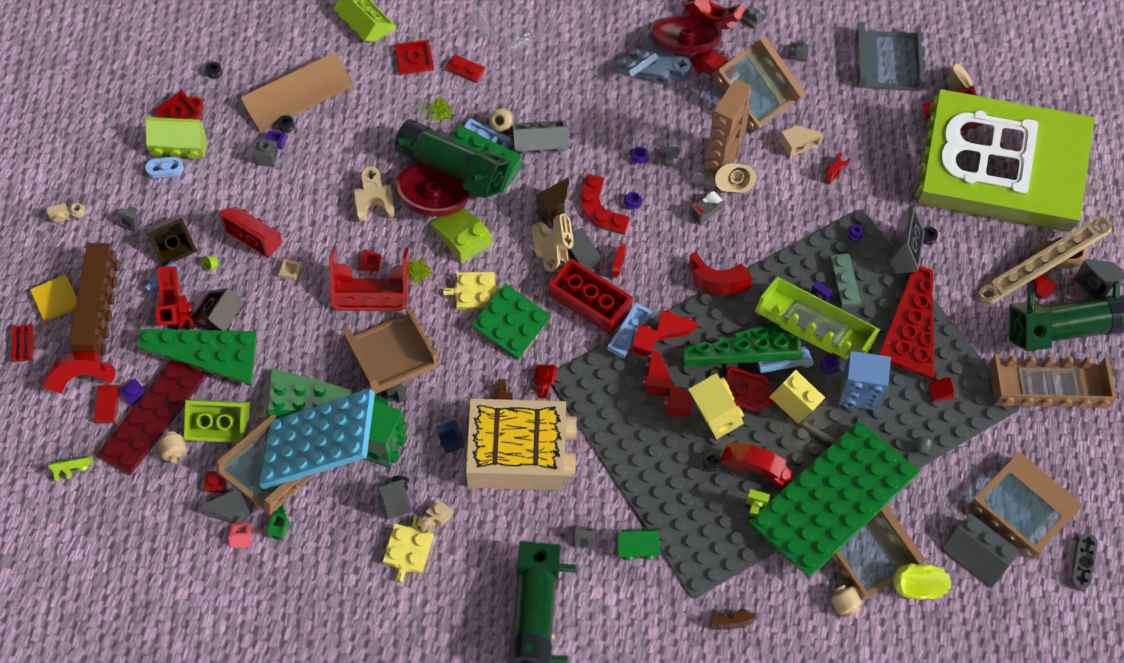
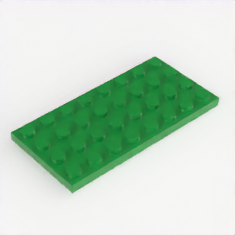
[749,421,920,578]

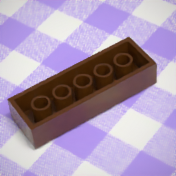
[69,243,120,362]

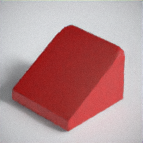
[357,249,381,272]
[928,377,955,402]

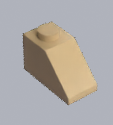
[779,125,823,157]

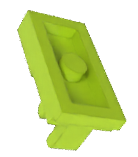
[48,455,94,481]
[746,489,770,517]

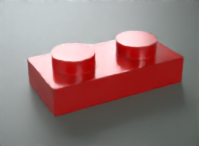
[446,54,485,83]

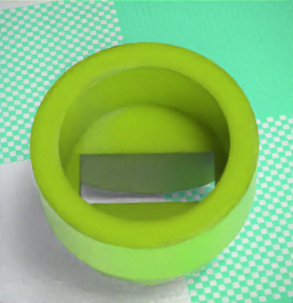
[202,255,219,271]

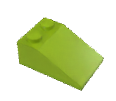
[430,208,492,263]

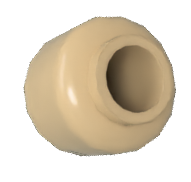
[489,108,514,132]
[158,432,187,463]
[831,585,862,617]

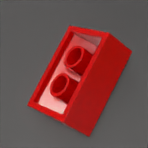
[219,207,282,258]

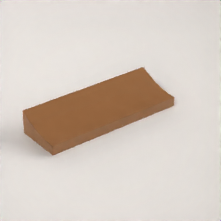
[241,52,354,132]

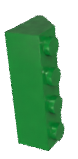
[450,125,522,194]

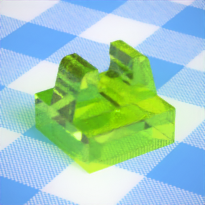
[431,97,455,121]
[409,258,432,284]

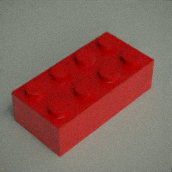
[548,258,633,335]

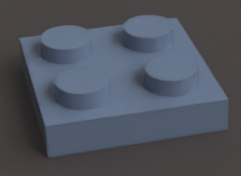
[610,48,659,77]

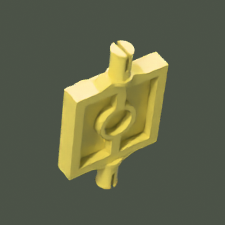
[443,272,501,310]
[383,516,434,583]

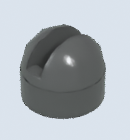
[915,437,932,453]

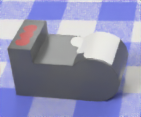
[689,191,725,225]

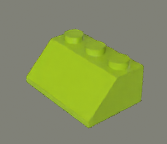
[333,0,397,42]
[146,117,207,159]
[184,399,250,443]

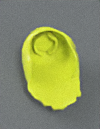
[893,563,951,600]

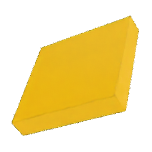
[30,274,77,322]

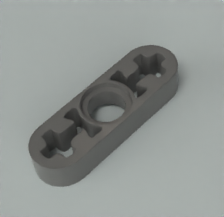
[1070,533,1098,591]

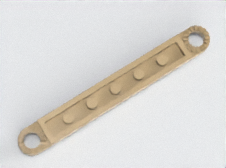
[979,217,1112,304]

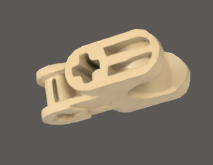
[354,167,395,221]
[531,214,574,273]

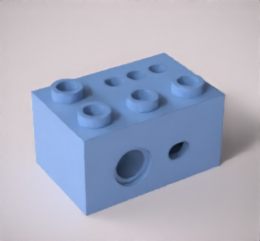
[838,351,891,411]

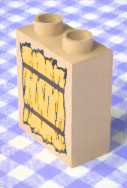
[466,399,577,490]

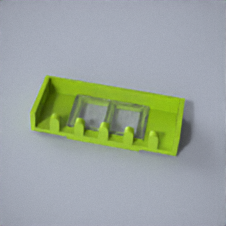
[754,277,880,360]

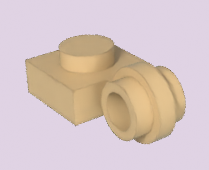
[47,203,86,222]
[419,499,454,533]

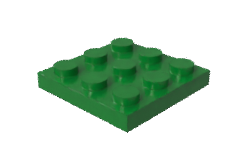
[471,283,551,360]

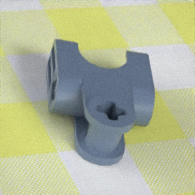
[635,44,691,85]

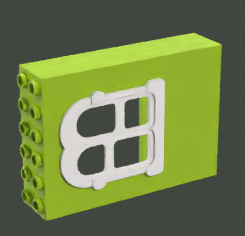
[915,89,1095,232]

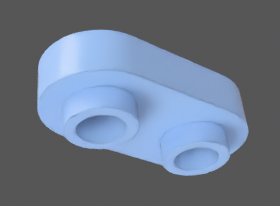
[145,157,184,178]

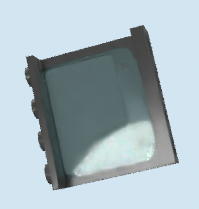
[855,21,927,91]

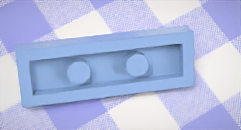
[607,303,653,359]

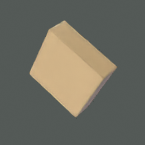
[278,259,302,281]

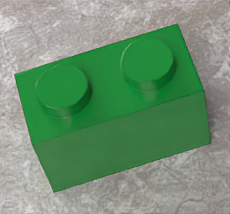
[617,528,660,560]

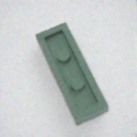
[830,254,861,308]

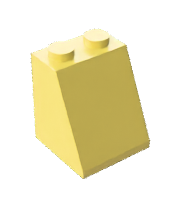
[770,370,825,424]

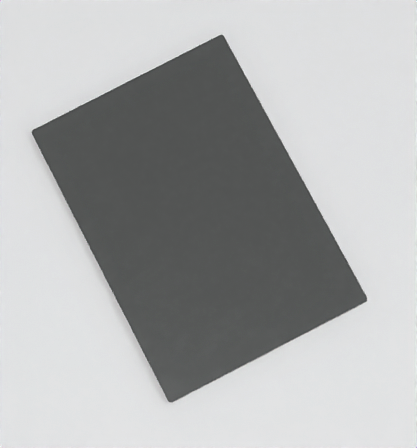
[553,209,1019,599]

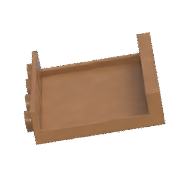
[343,305,439,394]

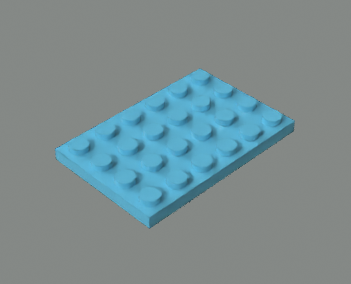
[259,388,375,489]

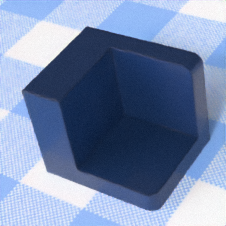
[436,420,464,454]

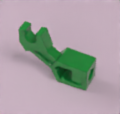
[267,504,290,541]

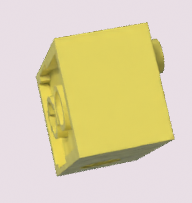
[689,373,744,439]

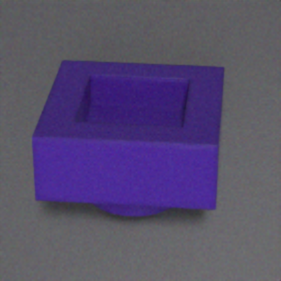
[265,130,287,149]
[810,281,832,302]
[119,378,146,406]

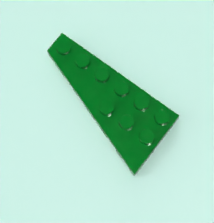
[684,321,802,366]
[138,329,258,387]
[268,368,388,416]

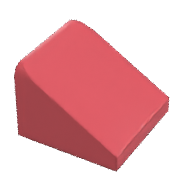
[229,523,252,548]

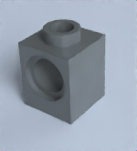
[254,138,279,168]

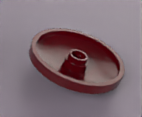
[652,15,722,54]
[396,163,470,217]

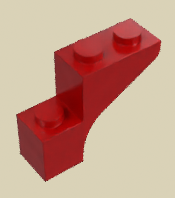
[628,310,698,358]
[643,350,693,418]

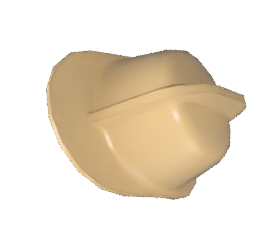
[946,64,972,92]
[715,163,756,193]

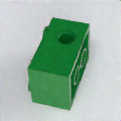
[364,401,407,468]

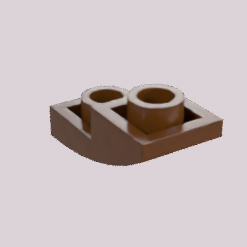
[711,609,756,630]

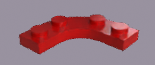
[581,173,630,235]

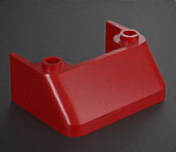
[329,246,409,311]

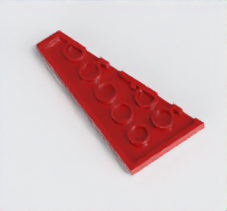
[879,265,934,381]

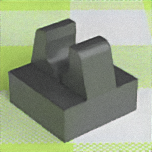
[740,5,765,29]
[789,40,809,62]
[660,146,679,166]
[117,207,139,232]
[385,383,407,403]
[574,525,597,549]

